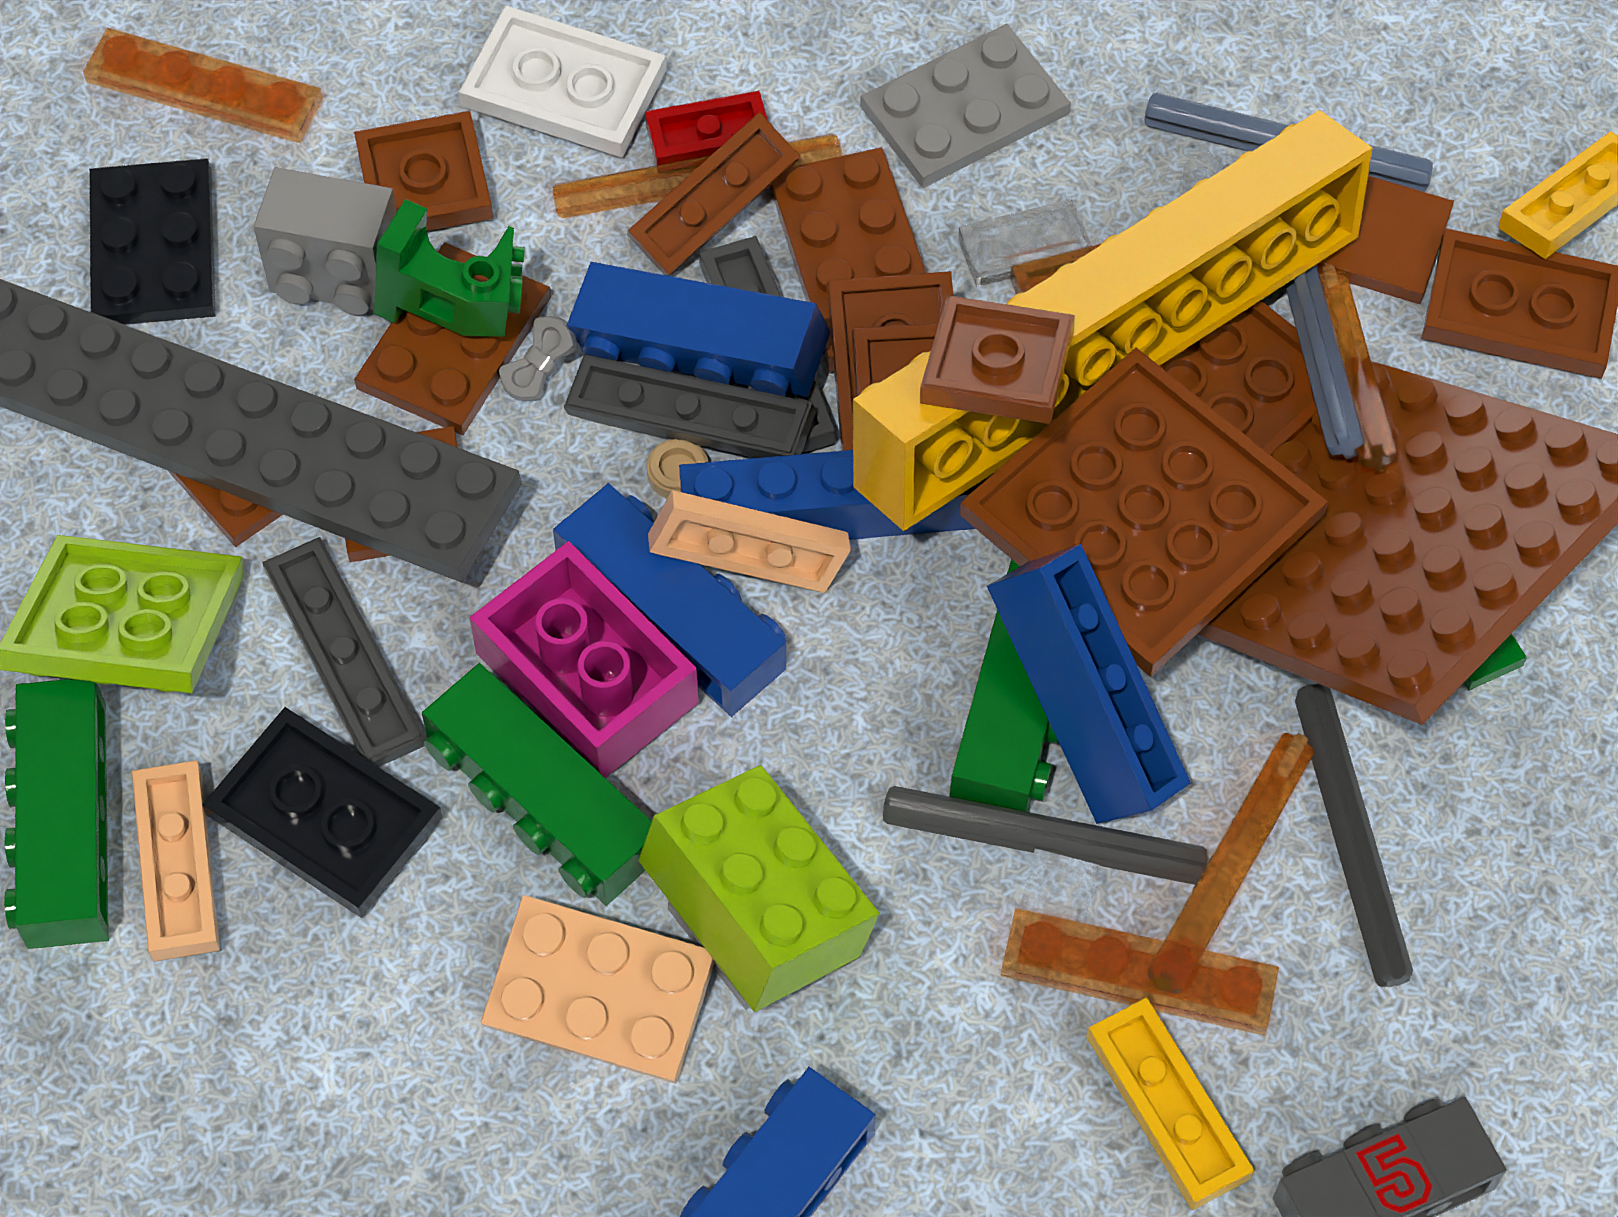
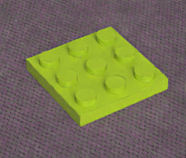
[0,535,244,693]

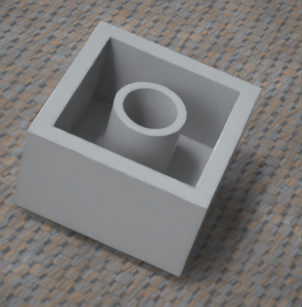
[253,167,397,315]

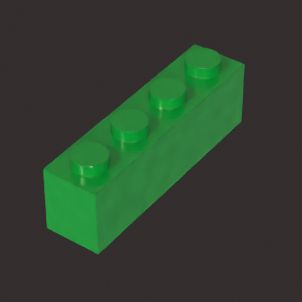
[949,559,1058,812]
[421,662,652,906]
[4,679,109,949]

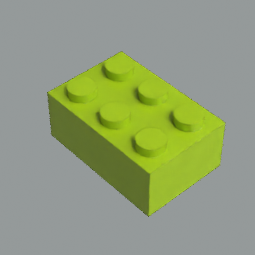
[638,765,880,1013]

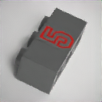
[1272,1097,1507,1217]

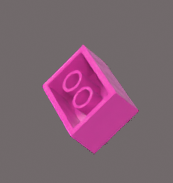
[469,541,699,778]

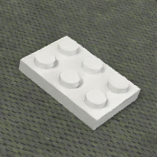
[459,5,667,158]

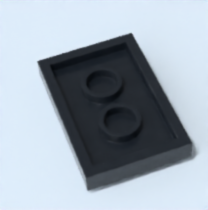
[89,158,216,325]
[202,707,443,918]

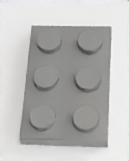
[860,23,1071,189]

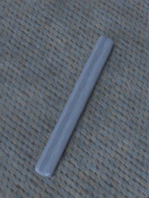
[1144,93,1433,192]
[1285,264,1365,459]

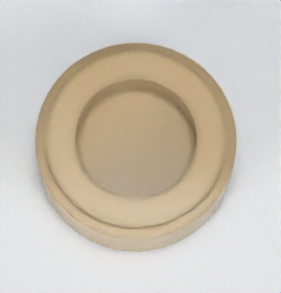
[647,439,708,499]

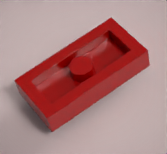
[645,90,768,172]

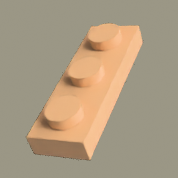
[648,490,851,593]
[132,760,220,962]

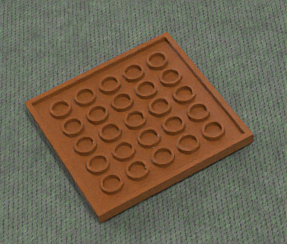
[1197,360,1618,725]

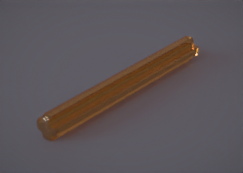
[552,133,842,218]
[1320,265,1397,473]
[1147,733,1314,994]

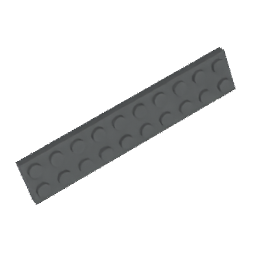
[0,279,522,583]

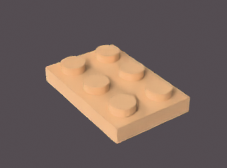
[481,895,715,1084]

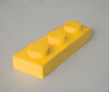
[1498,131,1618,259]
[1086,997,1255,1211]

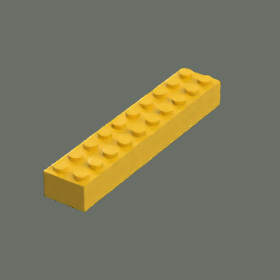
[853,110,1373,531]

